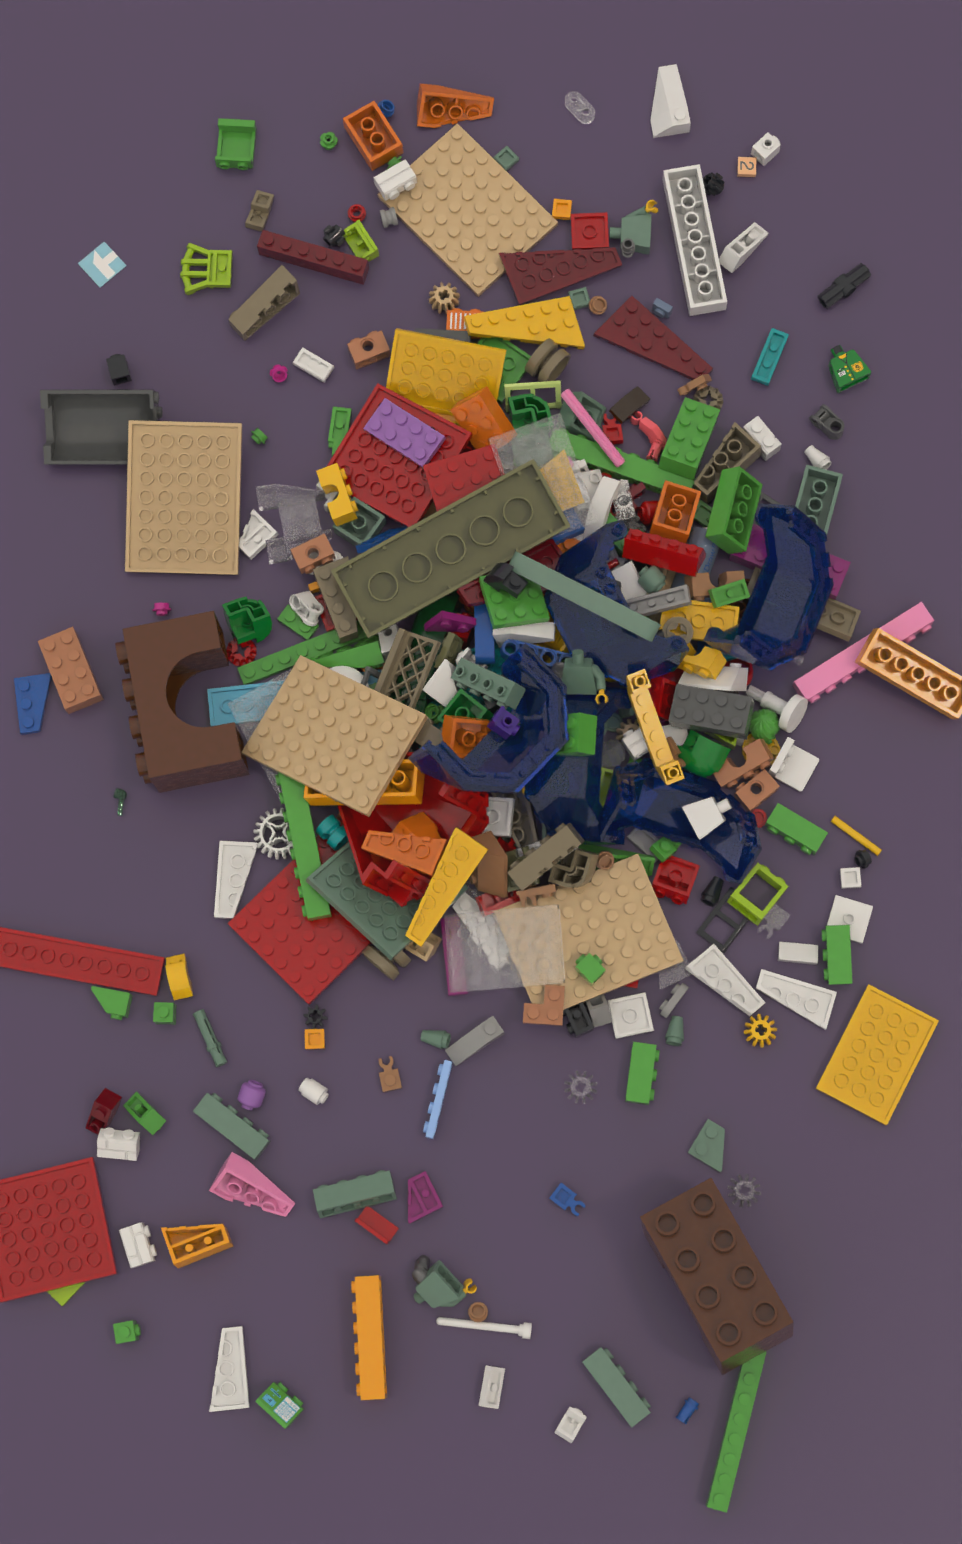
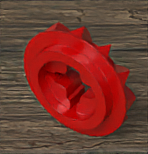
[226,638,257,666]

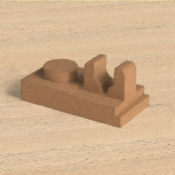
[516,883,557,908]

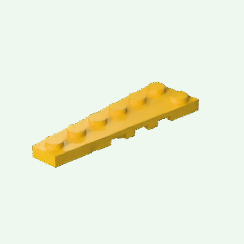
[405,827,489,947]

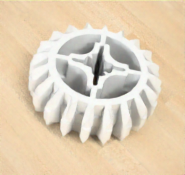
[253,808,293,860]

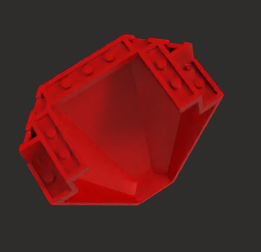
[337,752,489,907]

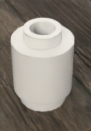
[298,1078,329,1105]

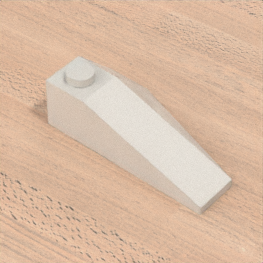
[650,64,691,138]

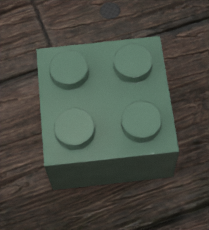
[333,497,386,547]

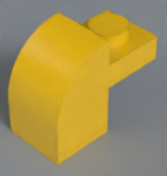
[165,954,193,1000]

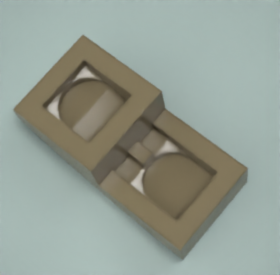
[245,190,274,232]

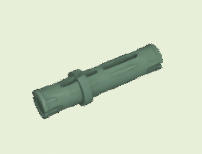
[193,1009,227,1067]

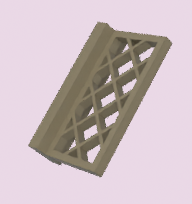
[374,628,441,709]

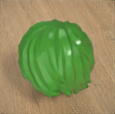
[749,708,780,744]

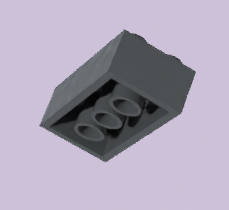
[668,684,755,740]

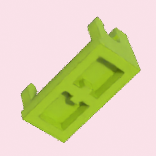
[343,220,379,262]

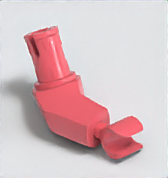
[630,411,667,462]

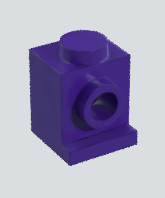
[487,706,520,740]

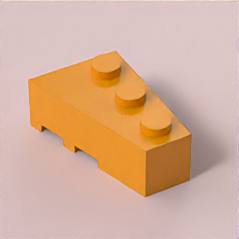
[161,1224,233,1268]

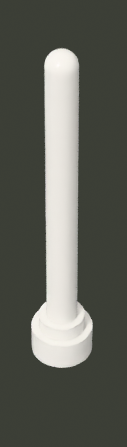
[436,1317,532,1339]

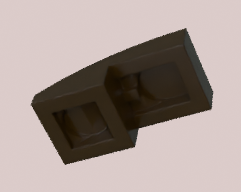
[609,386,650,424]

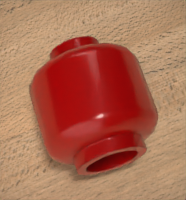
[637,500,658,526]

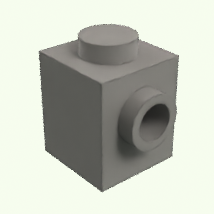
[586,994,612,1027]

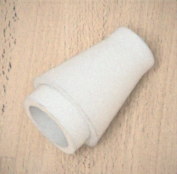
[804,445,832,470]

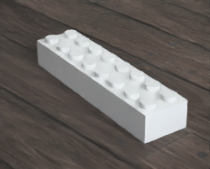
[662,164,727,316]

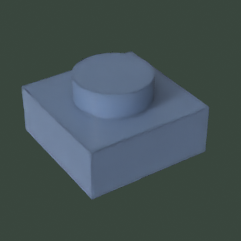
[652,298,673,319]

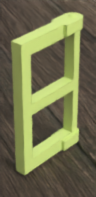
[504,380,562,412]

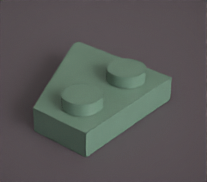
[688,1119,725,1173]

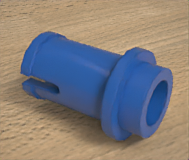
[676,1397,699,1424]

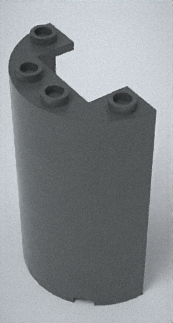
[40,389,163,464]

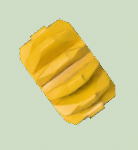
[743,1014,777,1048]

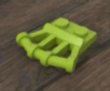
[180,243,233,295]

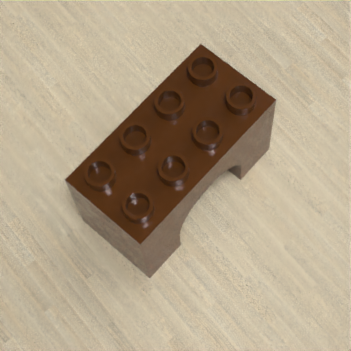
[115,611,250,793]
[640,1178,794,1375]

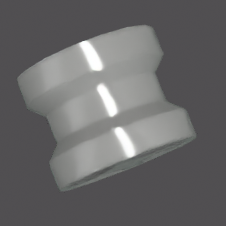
[380,207,398,228]

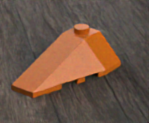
[417,83,494,128]
[442,715,524,758]
[391,812,445,858]

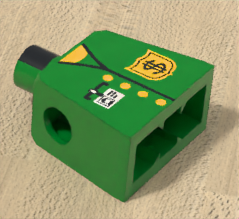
[828,345,871,393]

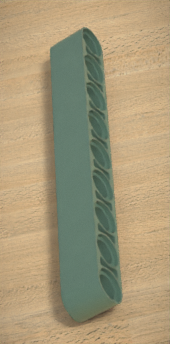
[509,551,661,642]

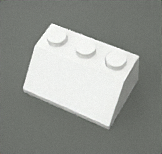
[678,663,748,691]

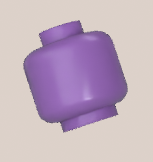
[237,1080,266,1110]

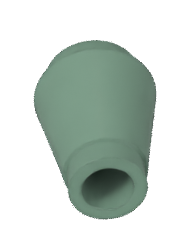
[665,1016,684,1046]
[421,1030,451,1050]

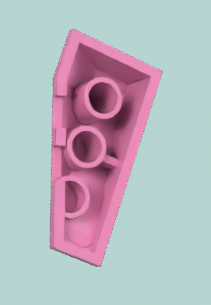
[209,1152,295,1217]

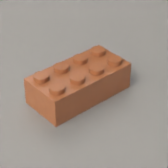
[38,627,104,714]

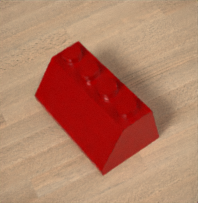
[622,529,706,577]

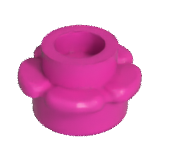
[270,364,288,382]
[152,602,171,616]

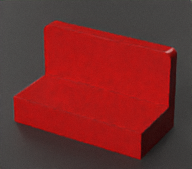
[355,1206,399,1245]

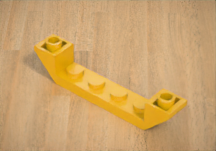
[626,669,685,785]

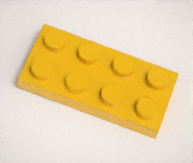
[659,600,740,646]

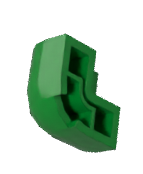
[508,394,553,438]
[222,597,272,644]
[677,730,731,778]

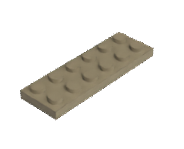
[746,567,861,642]

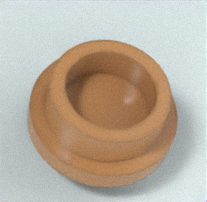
[589,296,607,315]
[596,851,614,870]
[468,1302,488,1322]

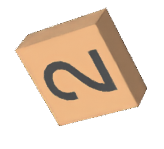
[737,157,757,177]

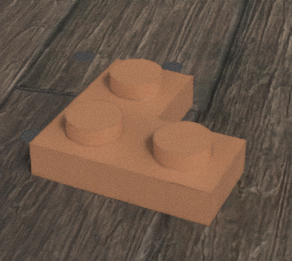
[523,985,565,1026]

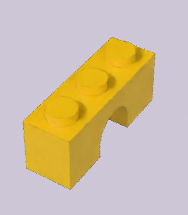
[316,463,359,526]
[663,637,727,680]

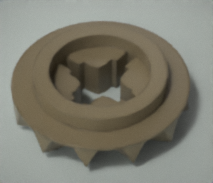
[693,386,723,409]
[662,616,693,647]

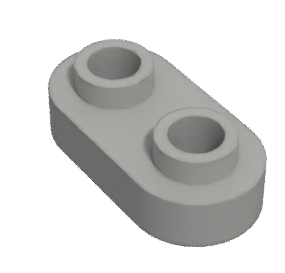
[659,983,689,1018]

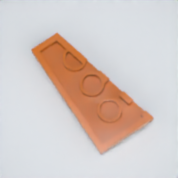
[361,830,448,877]

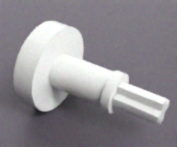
[746,685,808,733]

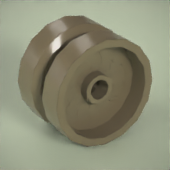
[525,338,571,382]
[361,945,411,981]

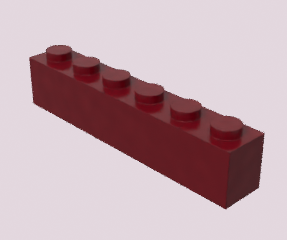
[257,230,369,285]

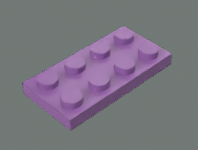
[363,398,446,468]

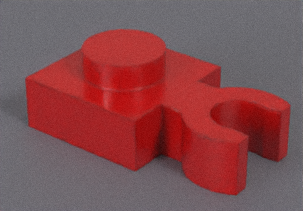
[602,414,623,444]

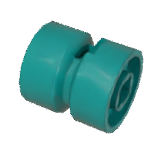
[315,815,348,851]

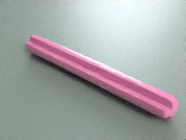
[561,389,625,467]

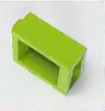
[727,863,788,926]

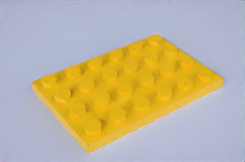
[386,328,507,416]
[815,984,939,1126]

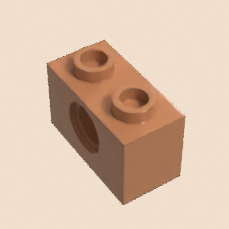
[347,330,391,370]
[290,533,336,574]
[734,769,780,813]

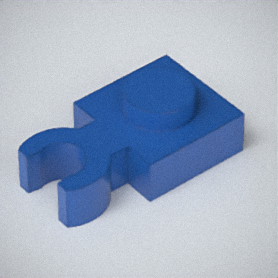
[549,1183,585,1216]

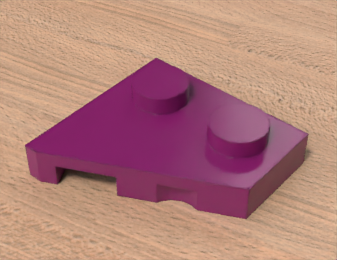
[424,611,476,633]
[408,1171,443,1224]

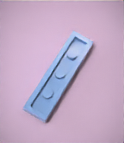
[423,1060,453,1140]

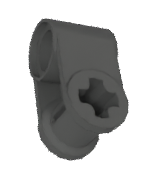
[809,404,845,440]

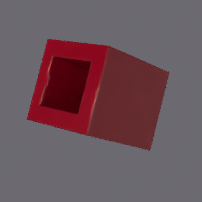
[85,1088,122,1135]

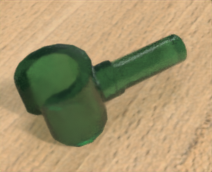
[114,788,127,816]

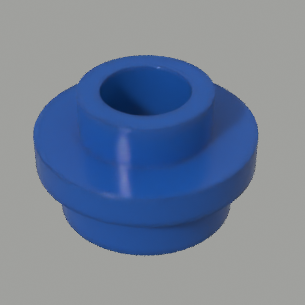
[378,99,395,117]

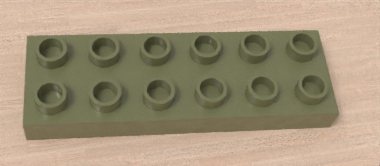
[331,459,571,639]

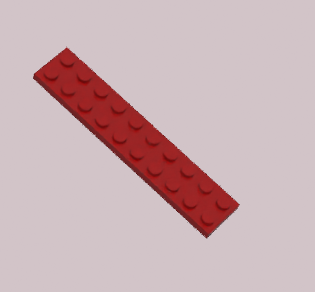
[0,927,165,996]

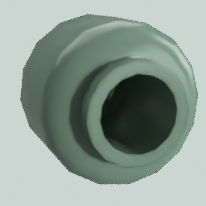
[638,565,666,594]

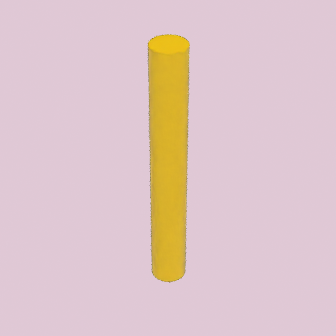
[831,816,882,856]

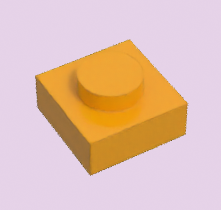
[552,199,572,220]
[305,1029,325,1050]

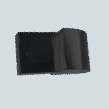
[484,562,528,599]

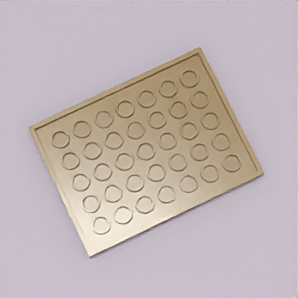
[377,123,558,297]
[125,420,242,575]
[242,655,428,817]
[494,854,684,1010]

